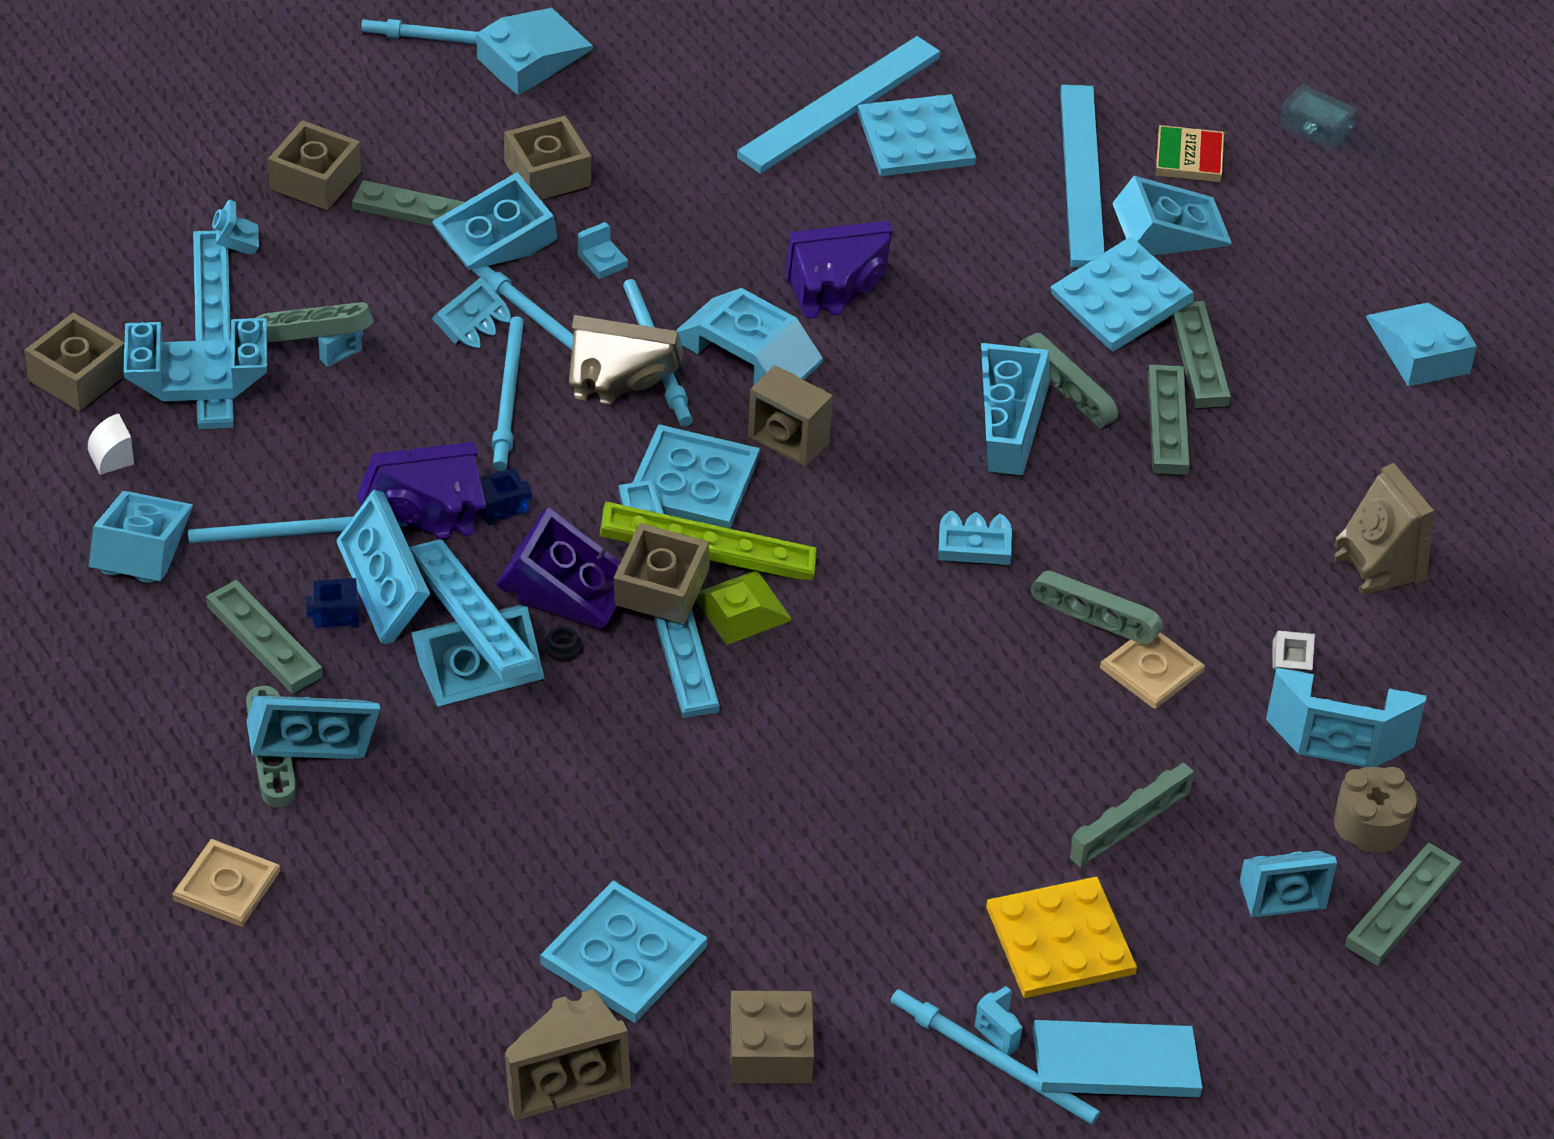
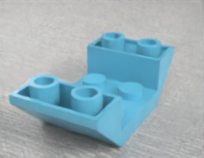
[676,288,823,385]
[124,318,267,401]
[1266,667,1426,767]

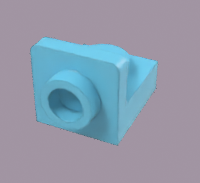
[212,199,259,254]
[578,222,628,279]
[318,330,363,367]
[974,986,1023,1056]

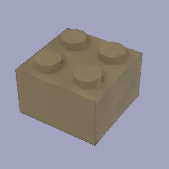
[504,115,591,200]
[268,120,361,211]
[24,312,125,411]
[748,365,833,467]
[614,523,710,624]
[730,991,814,1083]

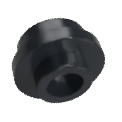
[544,626,581,661]

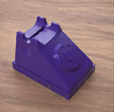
[785,220,892,318]
[357,442,486,540]
[496,507,621,630]

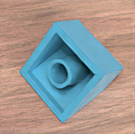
[1240,851,1337,918]

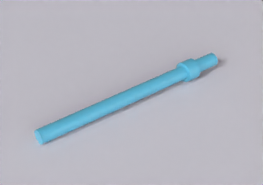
[361,19,478,45]
[472,266,573,350]
[623,279,693,427]
[492,316,524,471]
[188,516,407,543]
[891,989,1101,1125]

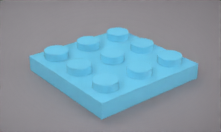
[857,94,976,176]
[1050,236,1194,352]
[633,424,760,529]
[540,881,707,1023]

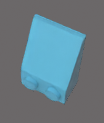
[476,8,593,95]
[432,172,558,270]
[1113,176,1232,256]
[1366,303,1477,386]
[89,491,193,582]

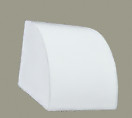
[88,414,134,475]
[1273,631,1315,673]

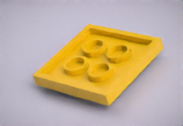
[986,877,1137,998]

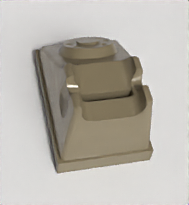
[569,315,684,404]
[1334,463,1434,595]
[505,989,631,1120]

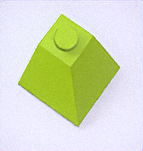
[696,570,792,645]

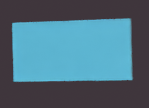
[336,490,430,644]
[1033,1020,1203,1097]

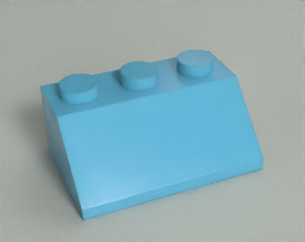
[411,605,545,707]
[247,695,380,759]

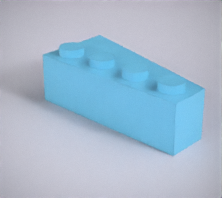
[981,343,1051,475]

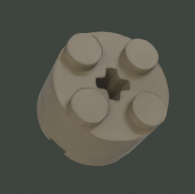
[1334,767,1417,853]

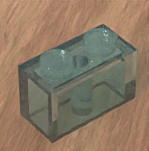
[1279,83,1358,151]

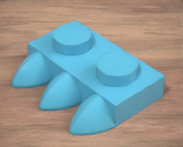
[432,277,511,348]
[938,511,1012,565]

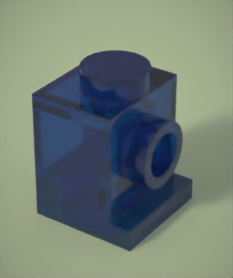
[480,468,532,526]
[305,578,359,628]

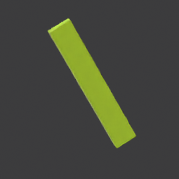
[600,501,816,580]

